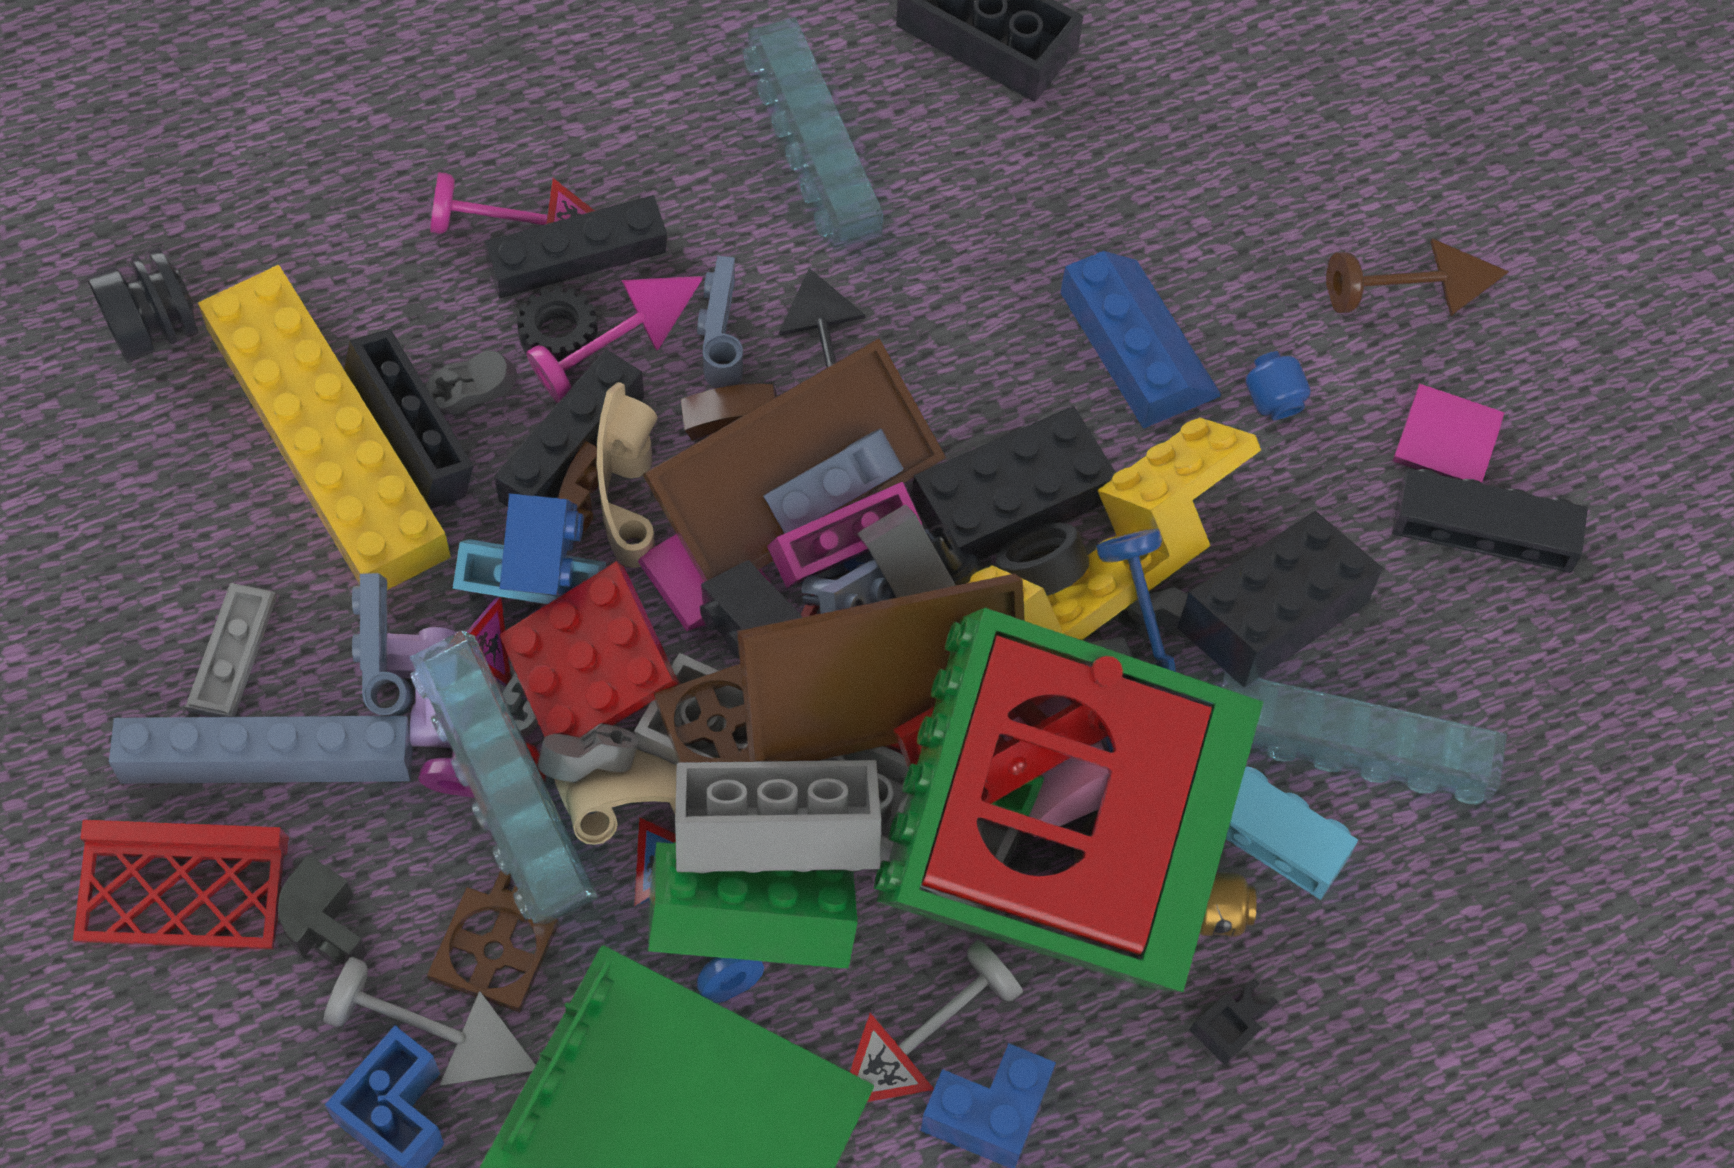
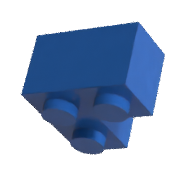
[499,494,584,596]
[325,1026,445,1168]
[920,1043,1056,1168]

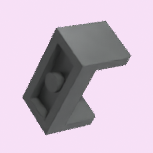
[858,504,956,598]

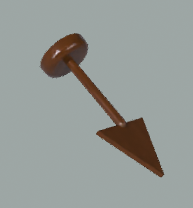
[1326,238,1510,316]

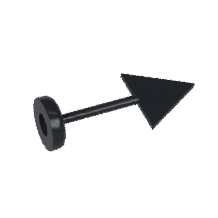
[779,268,865,368]

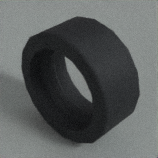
[996,523,1089,596]

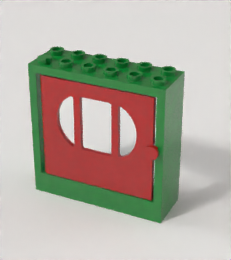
[874,607,1264,992]

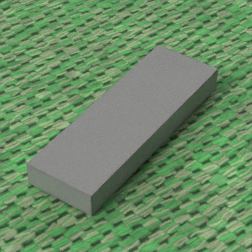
[185,583,277,717]

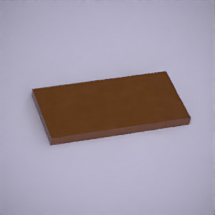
[642,338,946,582]
[737,574,1025,762]

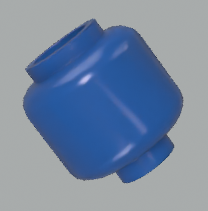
[1246,351,1311,421]

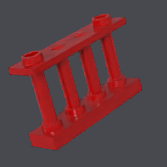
[893,679,1109,804]

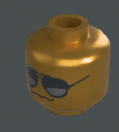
[1200,872,1257,937]

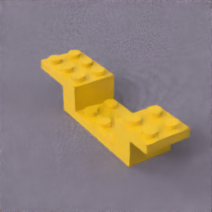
[966,417,1261,640]

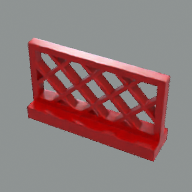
[73,820,289,950]

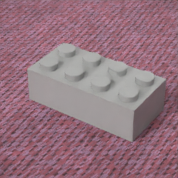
[675,760,881,873]

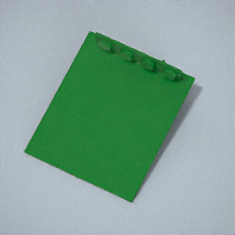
[480,945,874,1168]

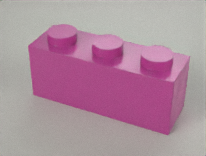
[767,482,922,588]

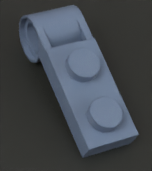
[697,256,743,388]
[763,428,904,534]
[352,573,414,716]

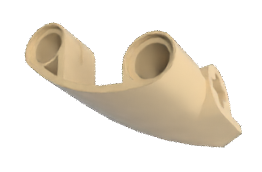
[597,382,658,568]
[554,749,677,845]

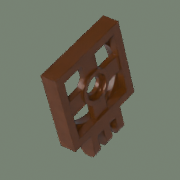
[654,664,750,763]
[427,867,559,1013]

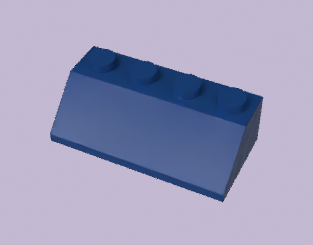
[1061,251,1221,429]

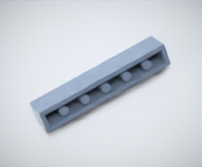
[109,716,413,784]

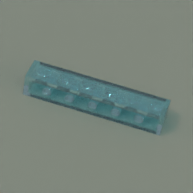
[743,17,883,249]
[410,630,598,924]
[1220,672,1507,804]

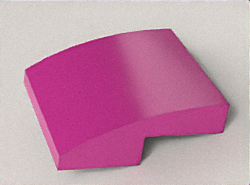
[1392,384,1505,482]
[638,534,771,631]

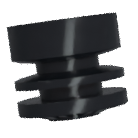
[86,247,198,363]

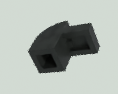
[278,854,368,966]

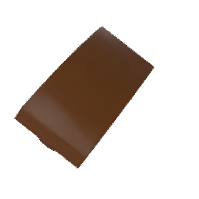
[681,384,777,441]
[558,441,599,535]

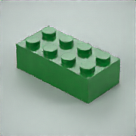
[648,842,858,969]

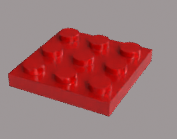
[499,562,680,738]

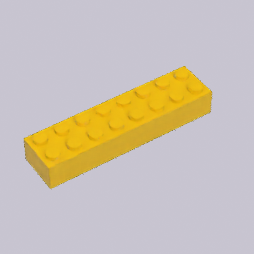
[198,265,451,590]

